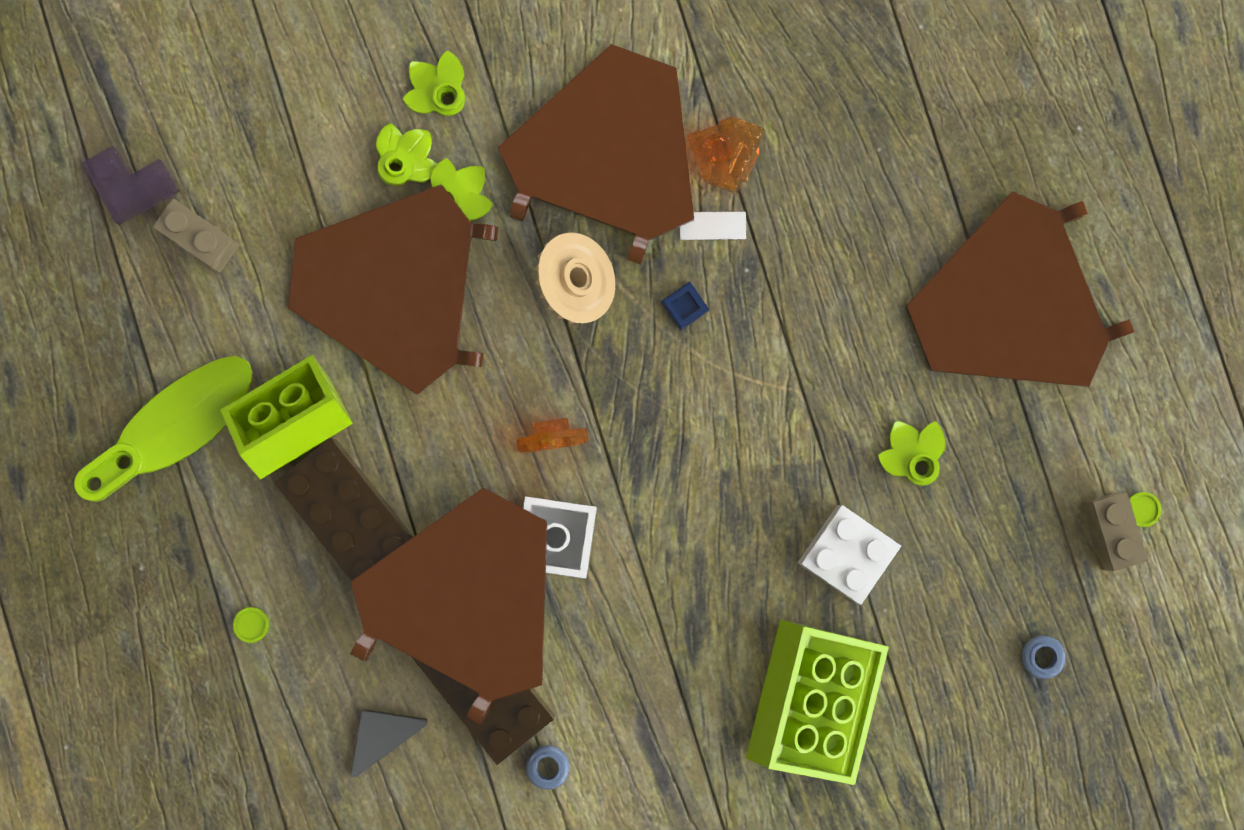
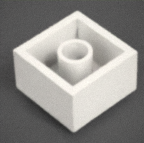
[523,497,597,578]
[798,505,901,605]

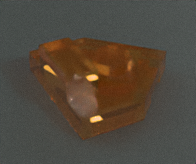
[686,116,765,195]
[516,418,589,454]

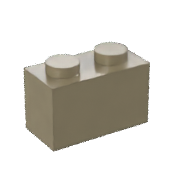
[153,198,240,273]
[1082,492,1148,571]

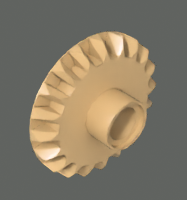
[534,233,616,324]

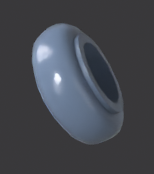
[1022,635,1066,679]
[526,745,570,790]

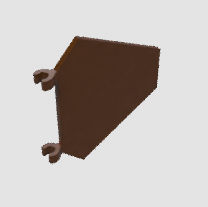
[498,44,694,265]
[288,184,498,394]
[906,191,1134,387]
[350,488,547,724]

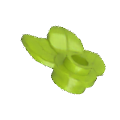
[403,51,465,116]
[375,123,437,186]
[430,158,493,221]
[878,421,946,486]

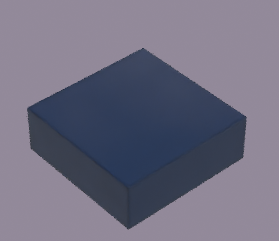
[661,282,710,331]

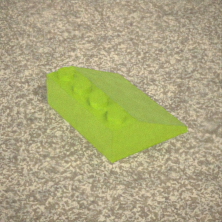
[746,619,889,785]

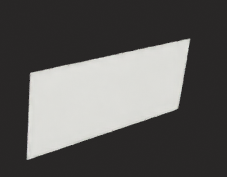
[680,212,746,240]

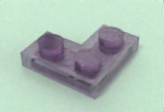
[82,146,180,225]

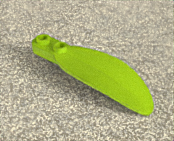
[74,356,252,502]

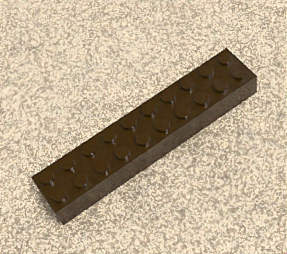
[274,438,555,765]

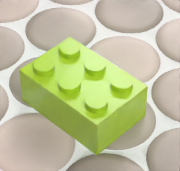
[220,355,353,480]

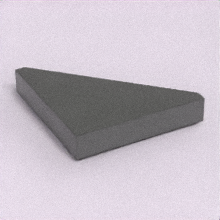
[351,709,428,777]

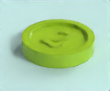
[1129,492,1162,527]
[233,607,270,643]

